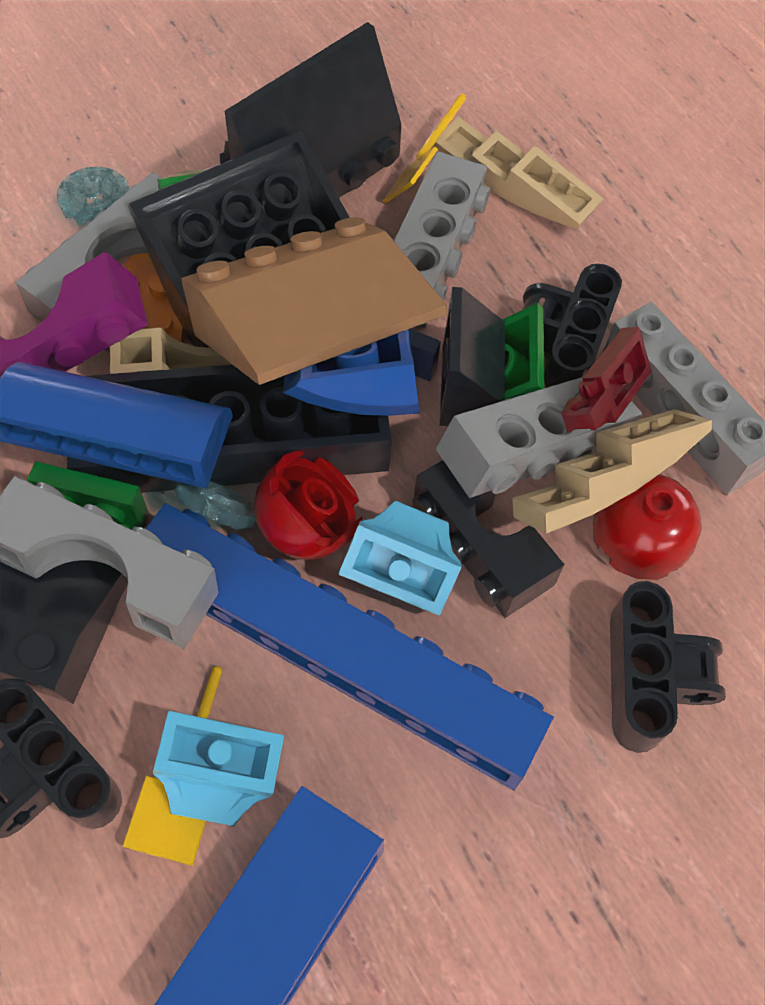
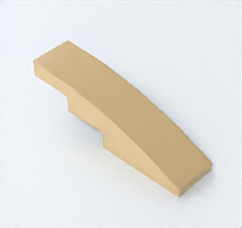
[432,116,604,230]
[513,409,712,534]

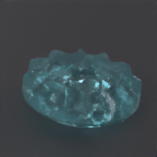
[57,166,129,226]
[174,481,256,530]

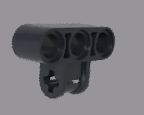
[522,263,622,388]
[610,581,726,753]
[0,679,122,838]

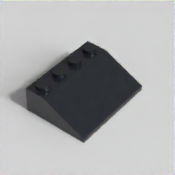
[224,22,402,198]
[128,130,350,348]
[0,560,128,704]

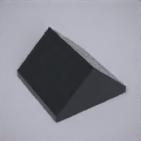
[439,287,505,426]

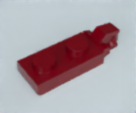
[561,326,652,432]

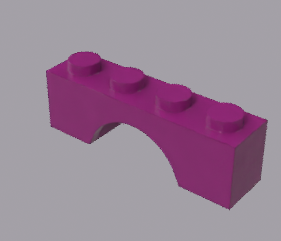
[0,252,148,378]

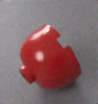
[254,451,363,560]
[593,474,702,580]

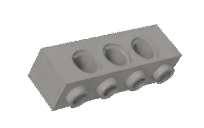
[394,151,491,328]
[603,301,765,496]
[436,377,642,498]

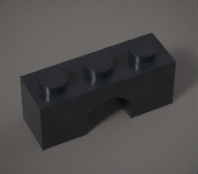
[412,460,565,618]

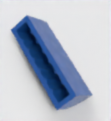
[0,362,233,488]
[154,786,384,1005]

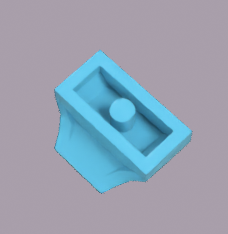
[338,501,461,616]
[153,711,284,826]

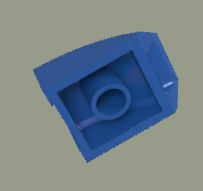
[283,330,420,416]

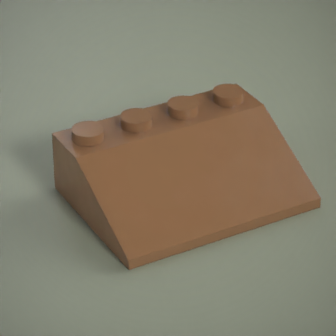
[181,217,448,385]

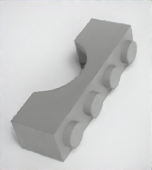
[16,172,161,322]
[0,476,219,649]

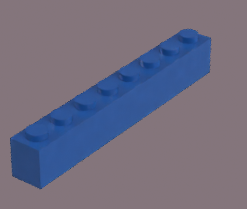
[146,503,554,791]

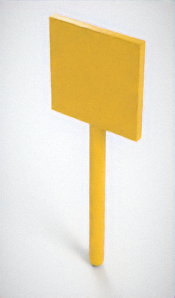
[382,93,466,204]
[122,666,222,867]

